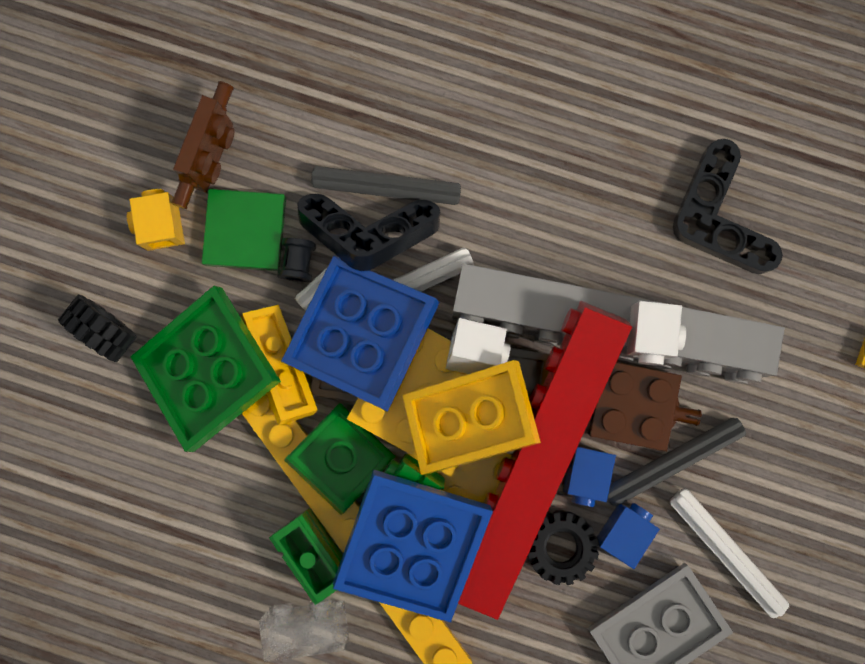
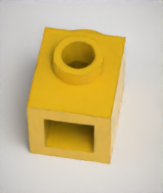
[127,189,185,251]

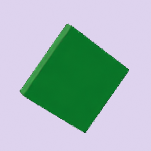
[202,189,286,271]
[284,403,396,515]

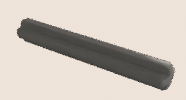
[311,166,461,205]
[608,418,746,506]

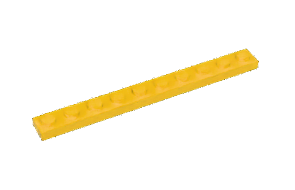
[242,394,473,664]

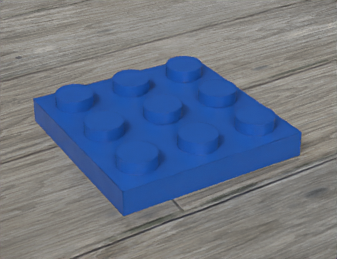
[281,256,440,412]
[333,469,493,623]

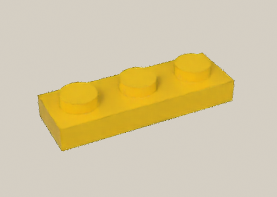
[241,304,318,425]

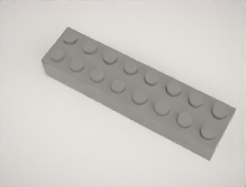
[452,263,785,384]

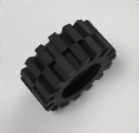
[58,294,137,362]
[527,510,599,585]

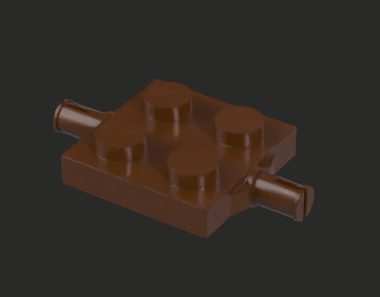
[171,81,235,209]
[588,362,702,452]

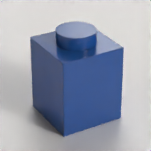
[562,447,616,507]
[597,503,660,569]

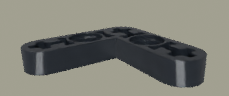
[673,139,783,274]
[297,194,440,271]

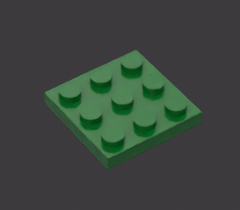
[130,286,281,452]

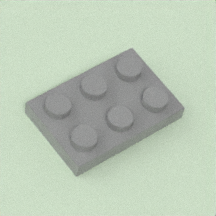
[587,563,733,664]

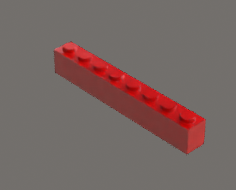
[458,301,632,620]

